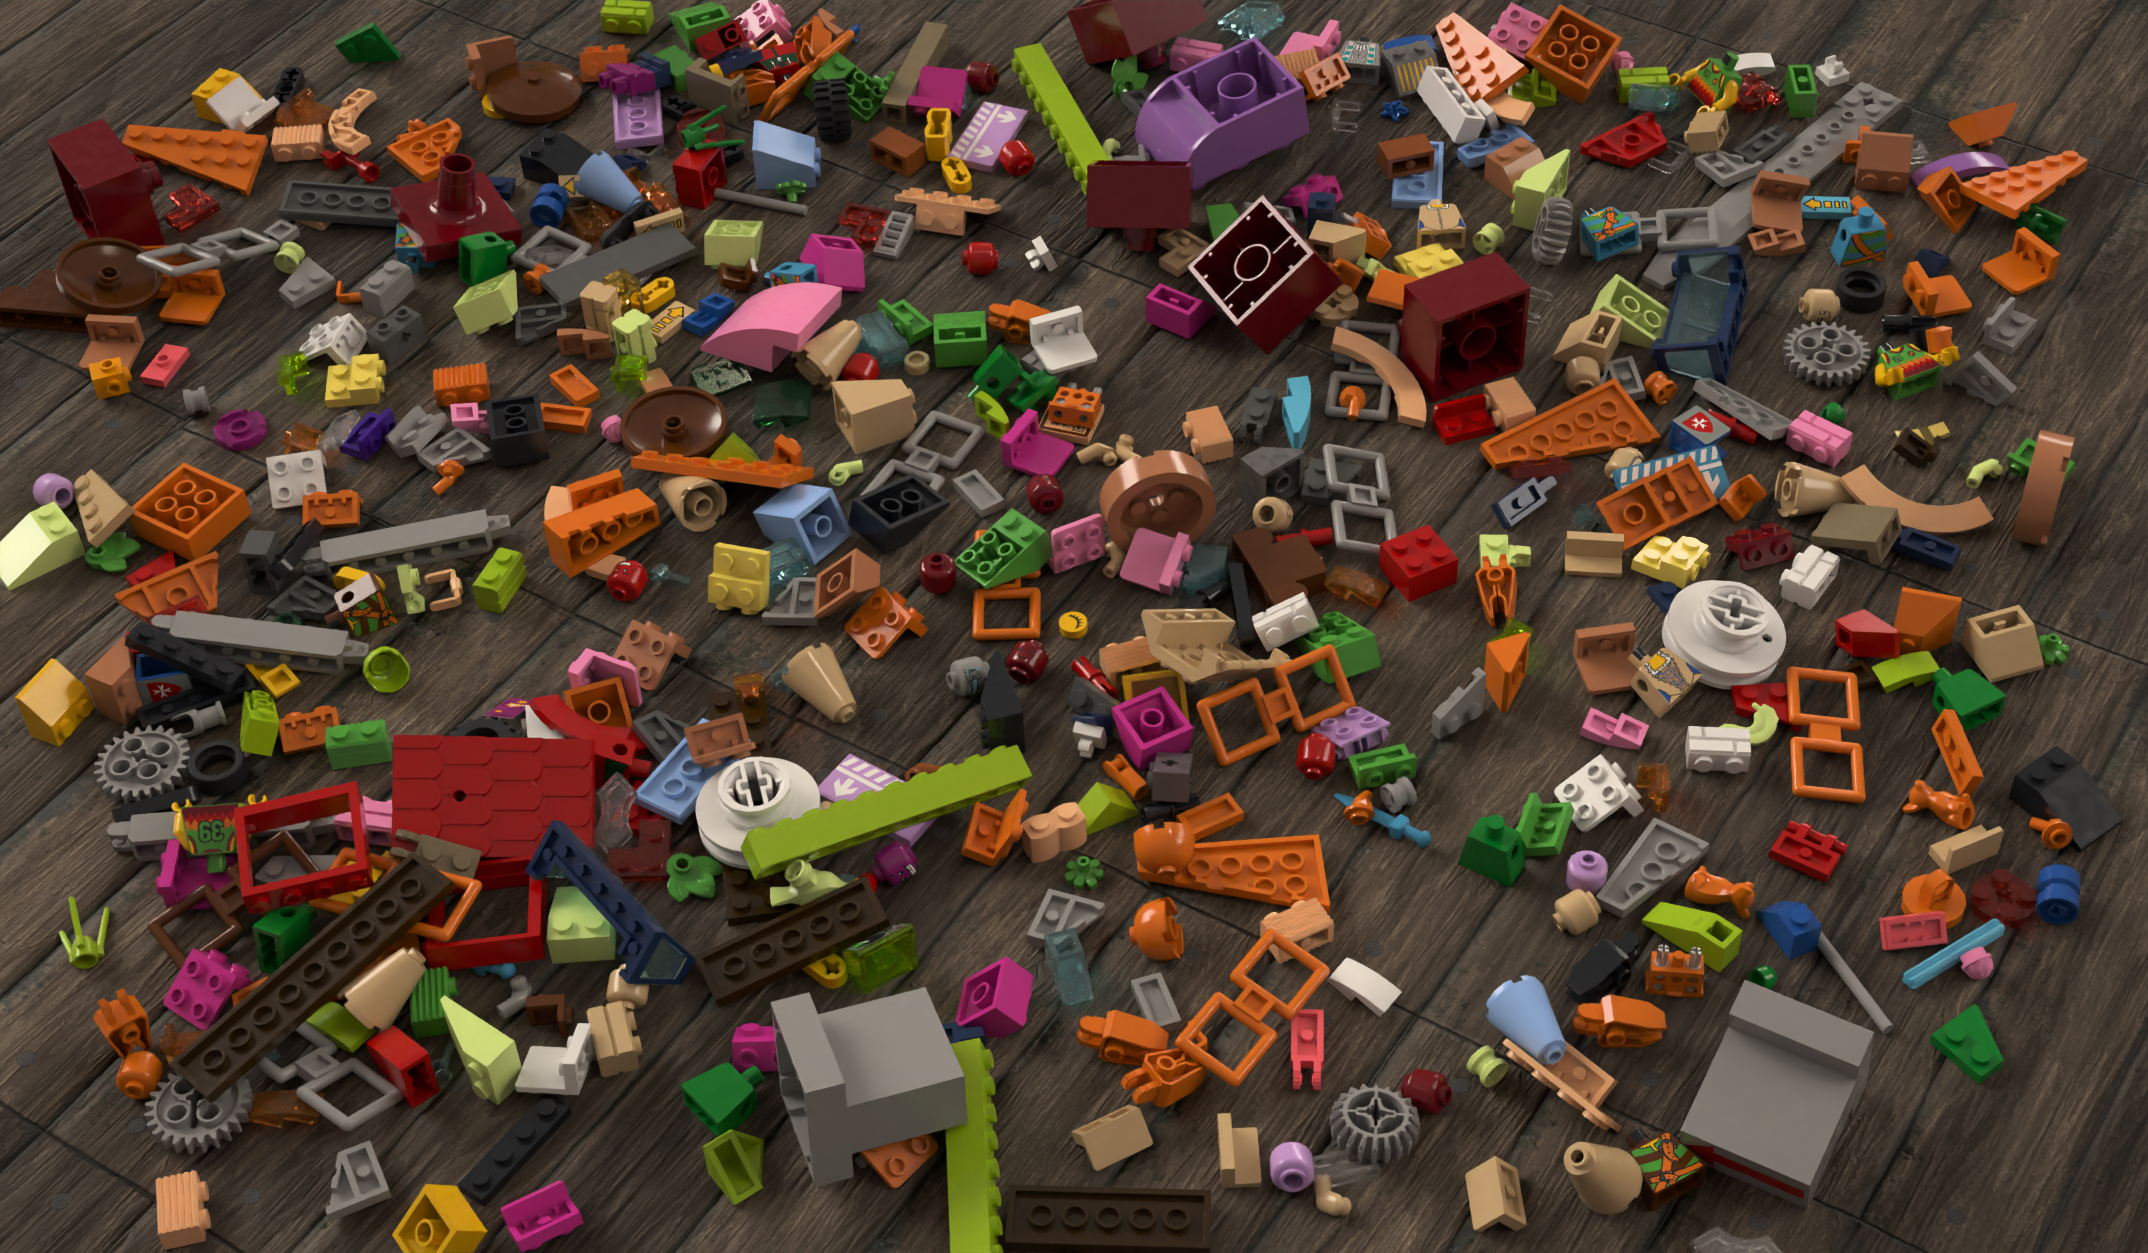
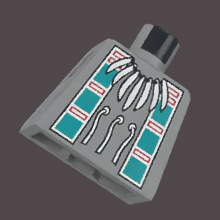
[1339,37,1380,85]

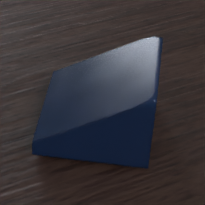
[613,154,647,180]
[1915,249,1951,276]
[1071,712,1113,736]

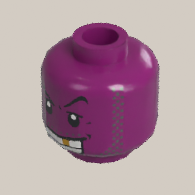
[871,840,919,886]

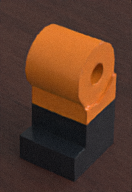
[1909,325,1954,353]

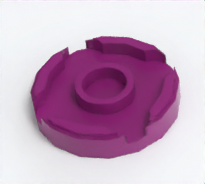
[213,409,268,451]

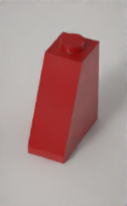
[366,1025,440,1109]

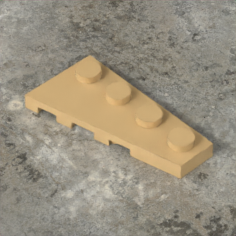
[74,469,136,548]

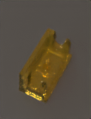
[602,267,645,317]

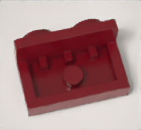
[1725,523,1794,571]

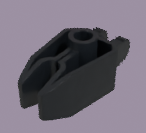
[1566,932,1641,1005]

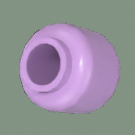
[33,473,75,510]
[1566,850,1608,896]
[1269,1142,1314,1192]

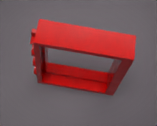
[234,781,374,914]
[421,855,547,970]

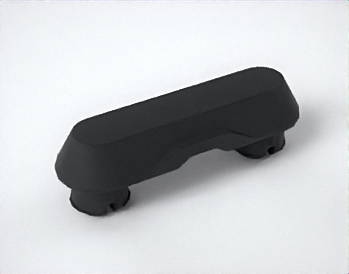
[600,200,659,250]

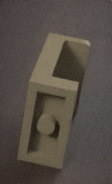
[685,57,750,126]
[1811,502,1902,565]

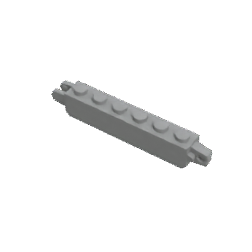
[300,509,512,582]
[151,610,370,675]
[106,812,336,861]

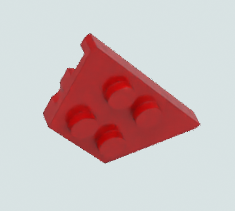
[1580,110,1667,168]

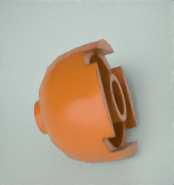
[1133,822,1195,878]
[1129,897,1184,961]

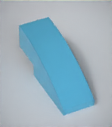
[1282,376,1311,449]

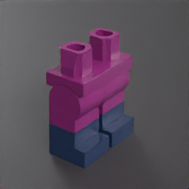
[598,52,672,97]

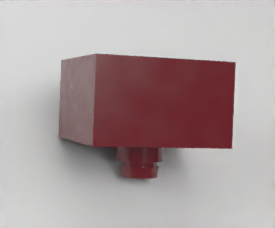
[1067,0,1208,70]
[47,118,165,246]
[1087,160,1193,251]
[1188,195,1344,355]
[1400,252,1531,403]

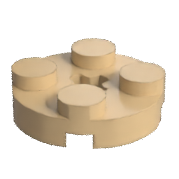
[1309,285,1359,327]

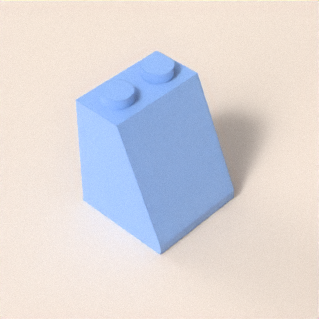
[752,120,821,190]
[753,483,853,565]

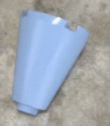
[573,150,643,214]
[1486,975,1566,1065]

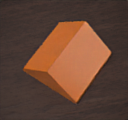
[1366,268,1421,310]
[1484,632,1530,713]
[563,676,632,728]

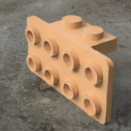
[895,188,1001,236]
[1503,1038,1622,1132]

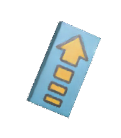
[1801,196,1851,220]

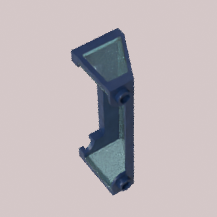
[1651,246,1749,386]
[525,820,696,984]

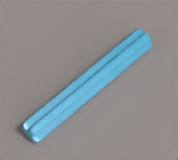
[1902,919,2005,989]

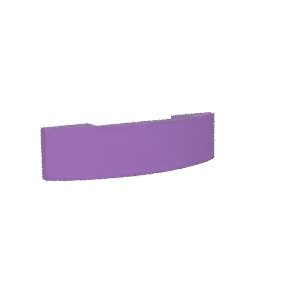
[1909,152,2010,189]

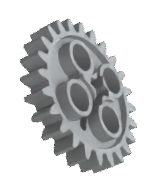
[1782,321,1871,387]
[94,725,192,805]
[144,1073,254,1154]

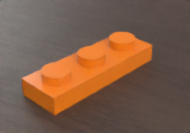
[1931,709,1984,797]

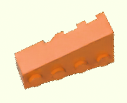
[543,488,661,578]

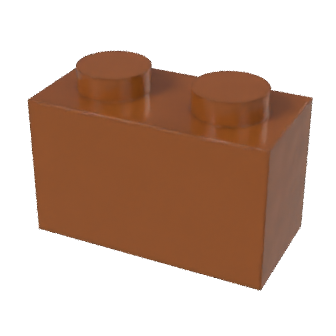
[870,126,927,178]
[1377,133,1435,180]

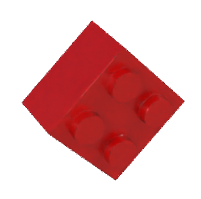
[672,139,728,210]
[1379,524,1459,602]

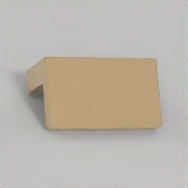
[1565,531,1624,578]
[1928,825,2004,874]
[1071,1105,1153,1171]
[1217,1113,1262,1189]
[1465,1156,1527,1232]

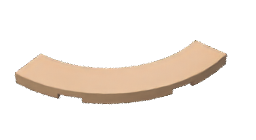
[1487,48,1535,126]
[328,88,377,155]
[1330,326,1427,428]
[1839,464,1994,535]
[544,485,626,581]

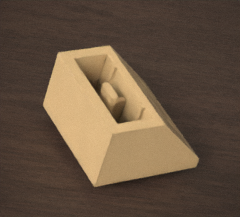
[1308,220,1366,267]
[1553,310,1623,373]
[1961,605,2044,683]

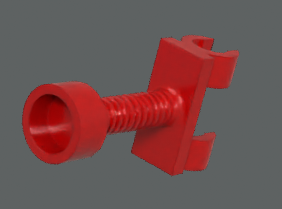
[320,150,380,183]

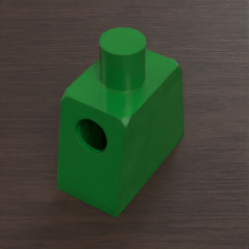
[459,232,516,287]
[967,344,1023,402]
[1932,667,2006,732]
[1458,815,1525,887]
[252,904,317,974]
[681,1063,765,1137]

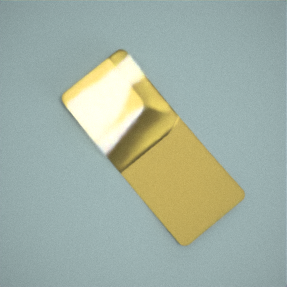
[1895,422,1951,443]

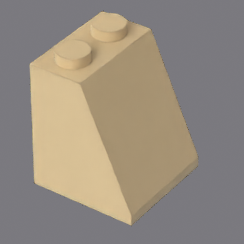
[832,379,917,455]

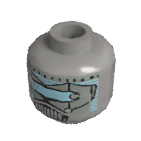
[946,656,990,697]

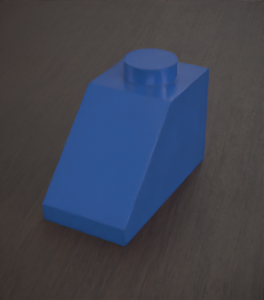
[1756,901,1822,960]

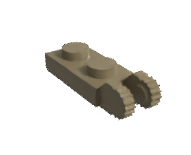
[389,829,482,879]

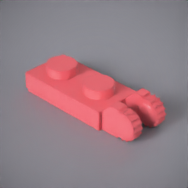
[1291,1009,1324,1090]

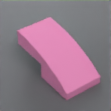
[450,403,490,434]
[1578,707,1649,750]

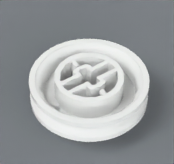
[1662,580,1786,690]
[695,757,822,870]

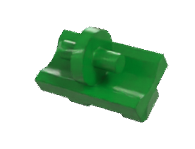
[2015,203,2067,244]
[1006,370,1059,414]

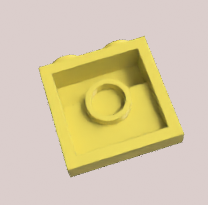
[1393,242,1464,279]
[325,354,386,408]
[1631,535,1711,589]
[708,543,770,615]

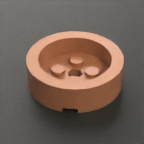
[2011,429,2075,547]
[1099,450,1216,552]

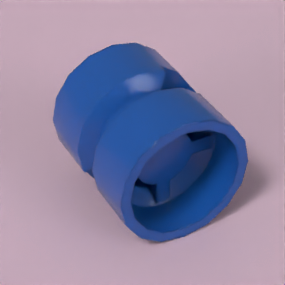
[529,183,569,228]
[2036,865,2080,925]

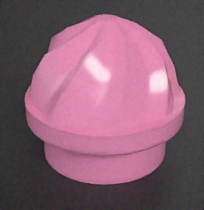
[1610,51,1635,74]
[601,415,622,443]
[1960,947,1993,979]

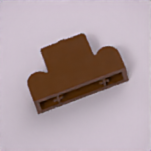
[0,270,102,334]
[1232,528,1327,610]

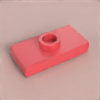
[140,344,190,388]
[1879,911,1948,951]

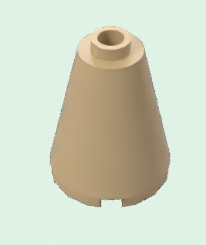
[791,320,862,391]
[1775,462,1856,517]
[659,473,727,532]
[782,643,857,723]
[337,947,426,1034]
[1564,1142,1643,1215]

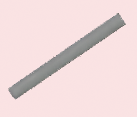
[714,188,808,215]
[1817,932,1894,1034]

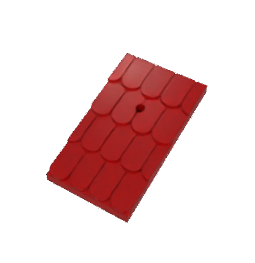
[391,735,595,859]

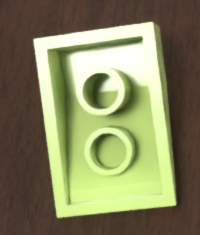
[1510,149,1570,231]
[704,220,763,269]
[453,269,518,335]
[1590,274,1670,349]
[0,501,86,591]
[547,886,616,964]
[440,995,522,1105]

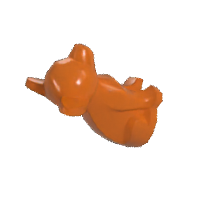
[1903,780,1975,830]
[1685,866,1755,920]

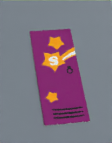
[485,697,531,719]

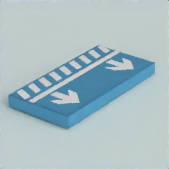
[1612,444,1730,501]

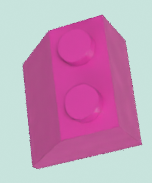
[1111,686,1193,771]
[955,957,1034,1038]

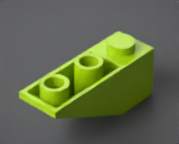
[240,690,280,757]
[1641,902,1743,973]

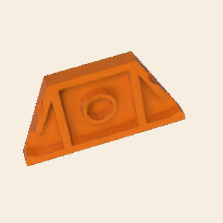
[115,551,218,625]

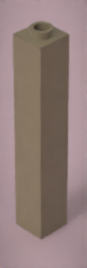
[882,21,949,126]

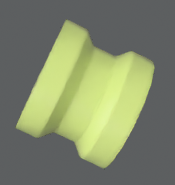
[1473,223,1505,255]
[274,242,305,274]
[1466,1046,1508,1088]

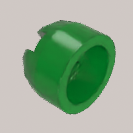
[1821,402,1846,425]
[1749,965,1777,990]

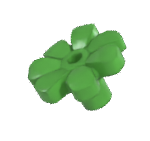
[871,71,895,101]
[775,180,807,204]
[2038,633,2069,665]
[1065,856,1104,890]

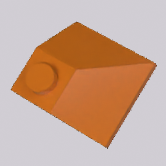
[1948,102,2017,148]
[1917,166,1978,234]
[1893,587,1962,655]

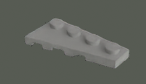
[1693,377,1793,440]
[1595,818,1710,918]

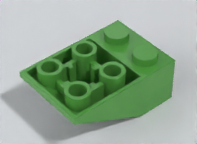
[668,2,731,53]
[803,52,888,123]
[933,311,988,368]
[954,508,1052,589]
[1294,612,1381,684]

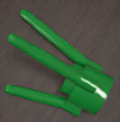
[680,105,745,151]

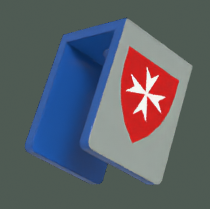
[1668,405,1731,460]
[136,654,193,705]

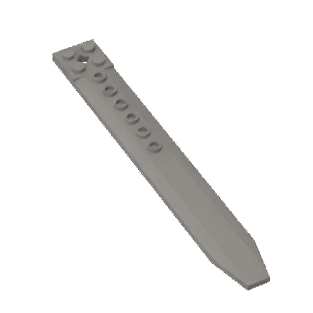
[1642,82,1903,290]

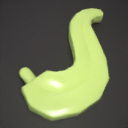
[1720,703,1779,746]

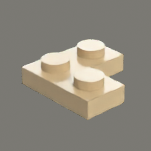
[1158,229,1211,277]

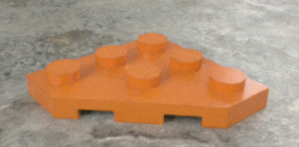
[386,118,462,183]

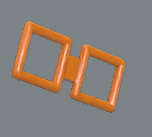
[757,30,855,123]
[972,530,1041,641]
[1196,644,1356,767]
[1786,666,1866,803]
[308,847,482,942]
[1175,928,1330,1087]

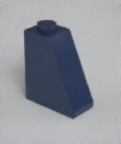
[1307,192,1336,241]

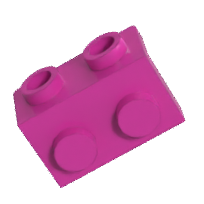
[1282,174,1343,219]
[732,1023,778,1072]
[501,1180,584,1253]

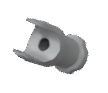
[171,701,228,739]

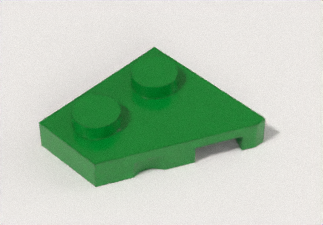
[335,22,401,63]
[1929,1004,2004,1084]

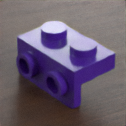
[338,408,396,461]

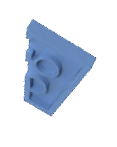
[1457,123,1534,168]

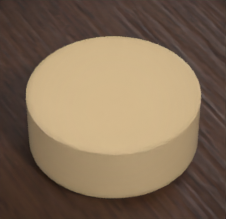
[904,351,930,375]

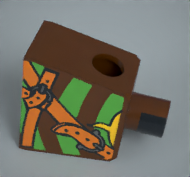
[324,571,398,637]
[1626,1128,1707,1212]

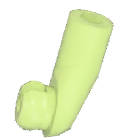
[1102,138,1120,160]
[1966,459,2003,489]
[828,460,864,486]

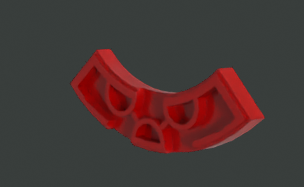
[529,694,647,755]

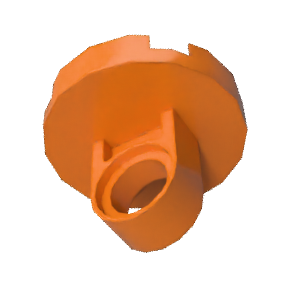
[1901,869,1967,929]

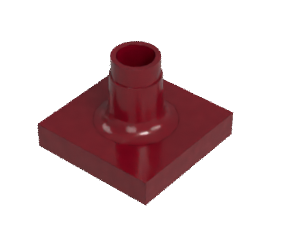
[390,153,522,262]

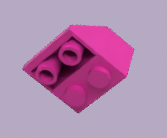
[799,233,865,292]
[1146,283,1217,339]

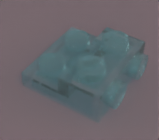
[1218,1,1286,40]

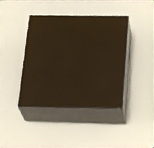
[1837,661,1879,693]

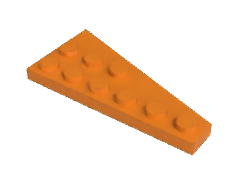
[122,125,268,197]

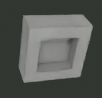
[263,219,300,247]

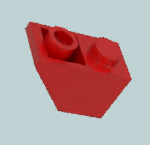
[693,19,748,60]
[1835,609,1901,659]

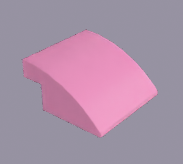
[700,282,842,372]

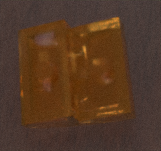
[565,199,624,242]

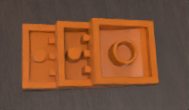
[1596,456,1718,552]

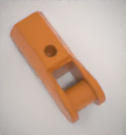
[1103,754,1150,802]

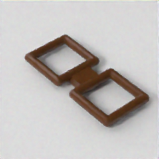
[147,830,321,970]

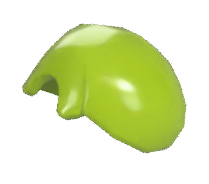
[363,646,410,693]

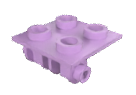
[1310,707,1390,760]

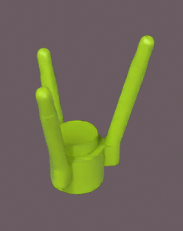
[59,896,110,969]

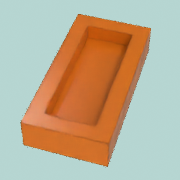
[549,364,600,407]
[540,403,593,434]
[1176,792,1244,841]

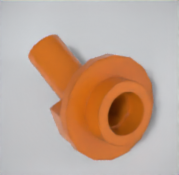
[396,119,428,141]
[1339,386,1366,421]
[432,460,464,496]
[1344,790,1374,825]
[2029,817,2073,850]

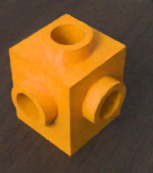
[88,357,133,400]

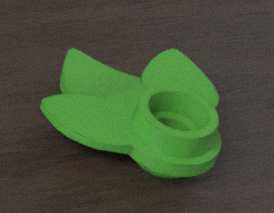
[1111,55,1149,100]
[85,532,141,572]
[666,853,723,903]

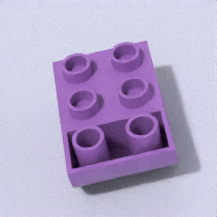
[1135,37,1310,190]

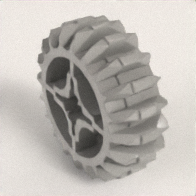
[1531,196,1574,266]
[1329,1083,1420,1165]

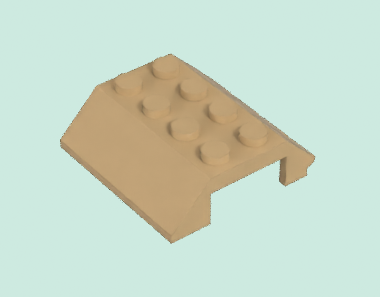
[1141,608,1291,684]

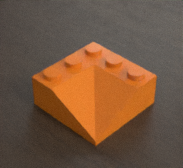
[1524,4,1622,105]
[129,462,252,561]

